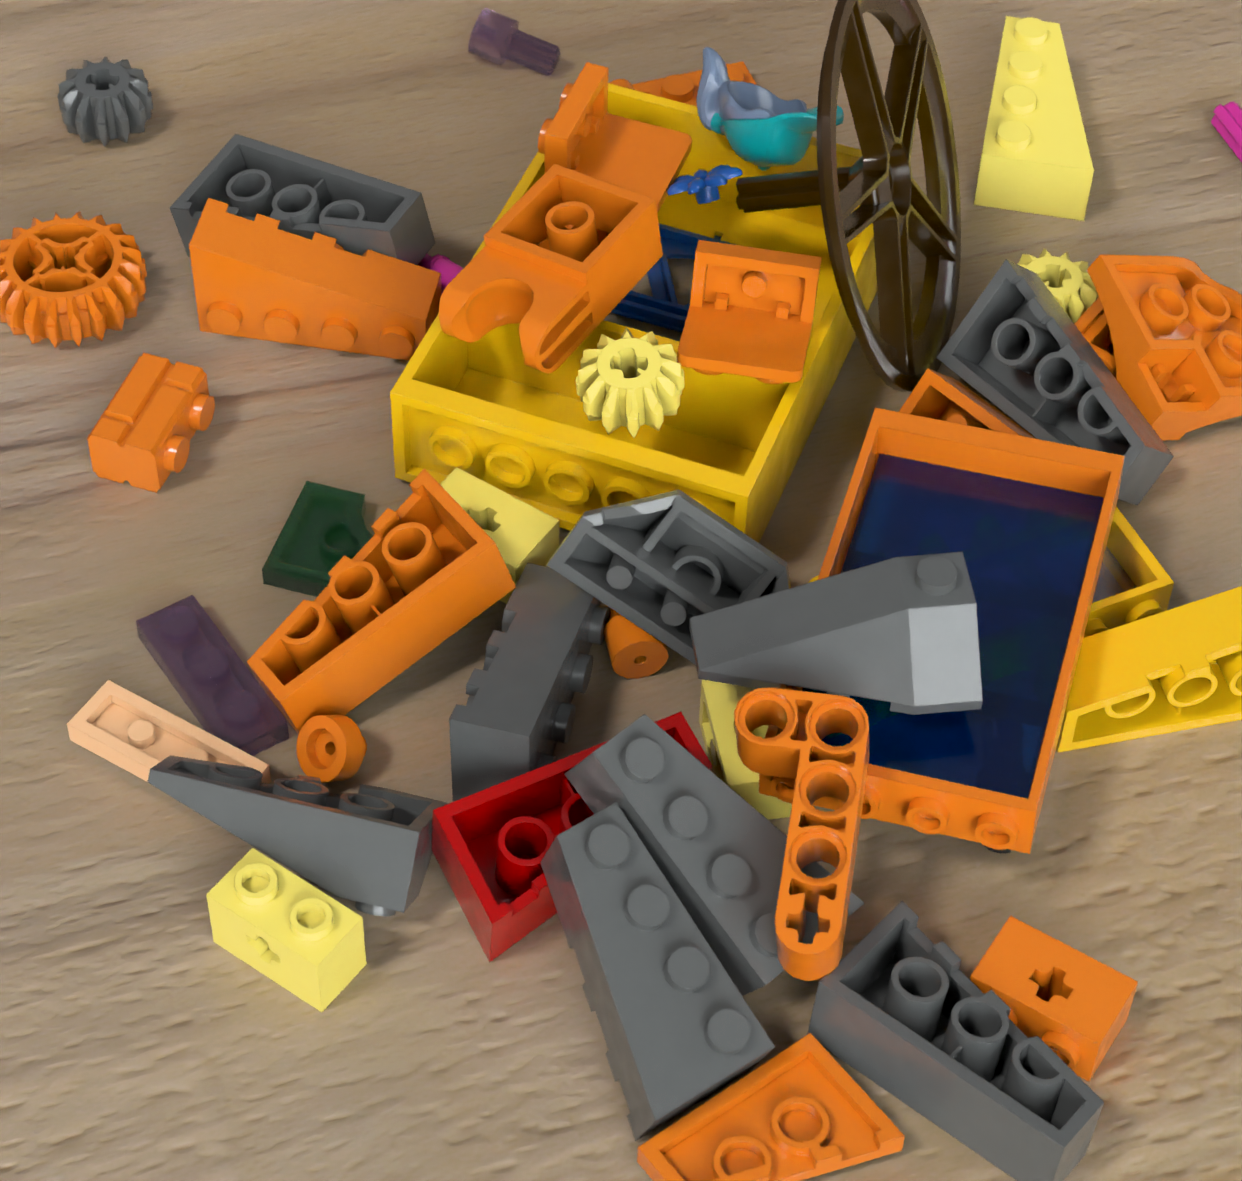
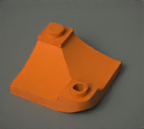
[1087,254,1242,441]

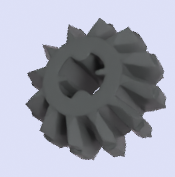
[57,56,153,147]

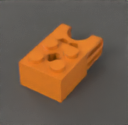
[439,164,663,374]

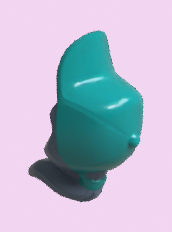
[697,47,844,171]

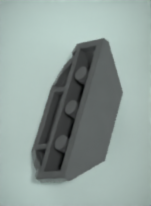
[547,490,791,665]

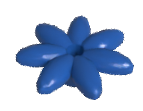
[667,165,743,204]

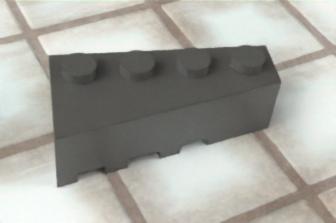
[936,259,1174,506]
[565,714,864,996]
[807,901,1104,1181]

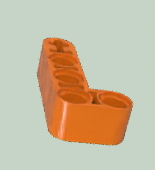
[734,687,869,981]

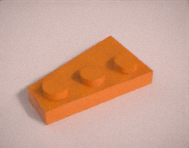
[637,1033,905,1181]

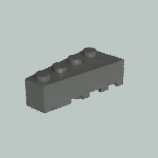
[170,134,436,265]
[449,563,610,801]
[540,802,775,1141]

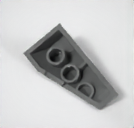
[689,552,983,715]
[148,755,447,916]

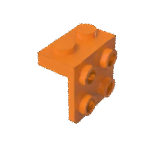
[538,62,692,212]
[677,240,822,384]

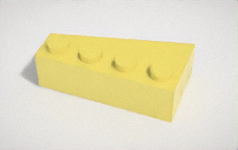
[974,16,1094,221]

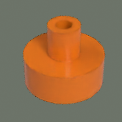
[296,714,367,783]

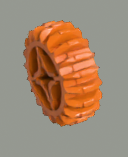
[0,211,147,348]

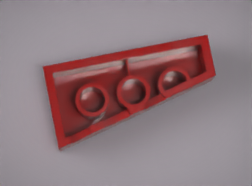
[431,712,712,963]

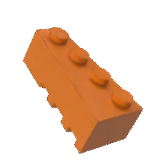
[189,198,442,361]
[247,468,516,734]

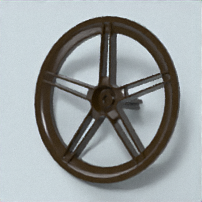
[736,0,961,392]

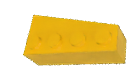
[1032,586,1242,753]

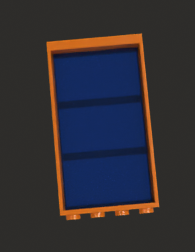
[759,407,1125,854]

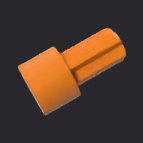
[603,605,669,679]

